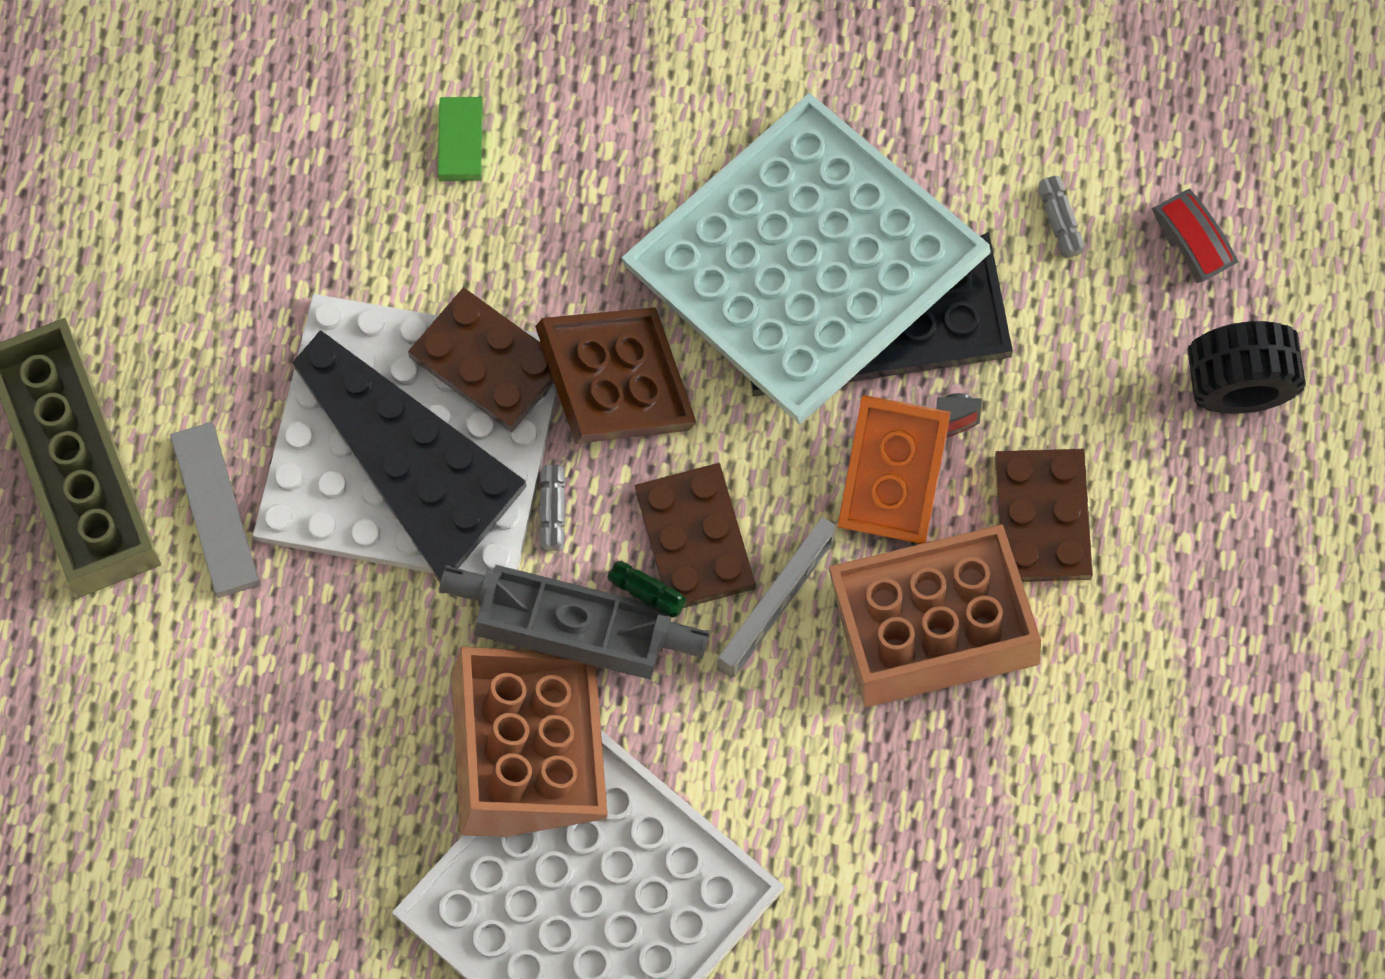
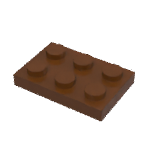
[408,287,554,432]
[995,449,1093,582]
[634,462,756,608]

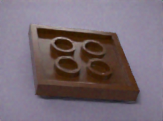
[535,307,697,444]

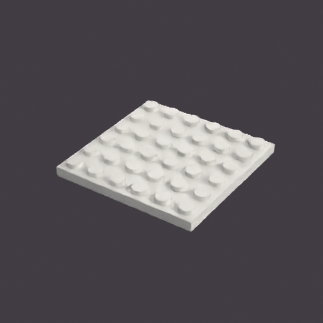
[253,294,558,575]
[392,730,784,979]

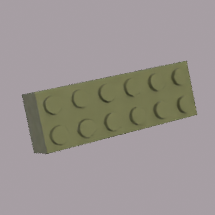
[0,318,161,598]

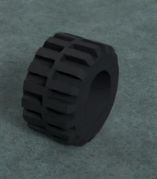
[1187,321,1306,414]

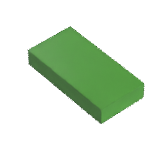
[438,97,483,181]

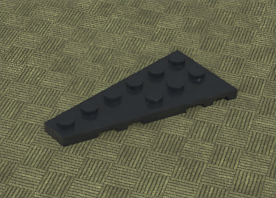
[750,232,1013,397]
[292,330,527,583]

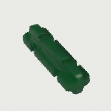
[607,560,687,618]

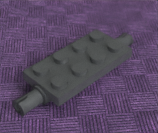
[439,564,710,680]

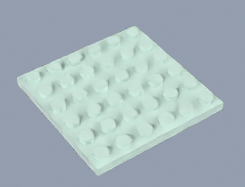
[621,92,991,425]

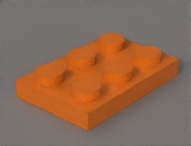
[837,395,951,544]

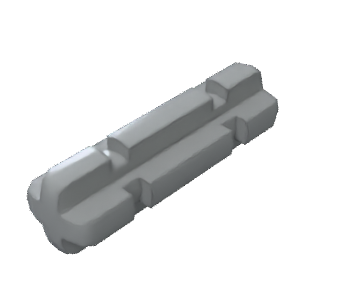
[1038,176,1085,258]
[540,465,565,551]

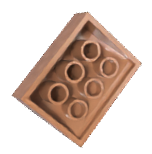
[829,524,1041,708]
[451,647,608,837]

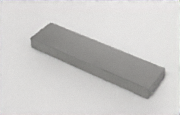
[170,422,260,598]
[718,517,836,678]

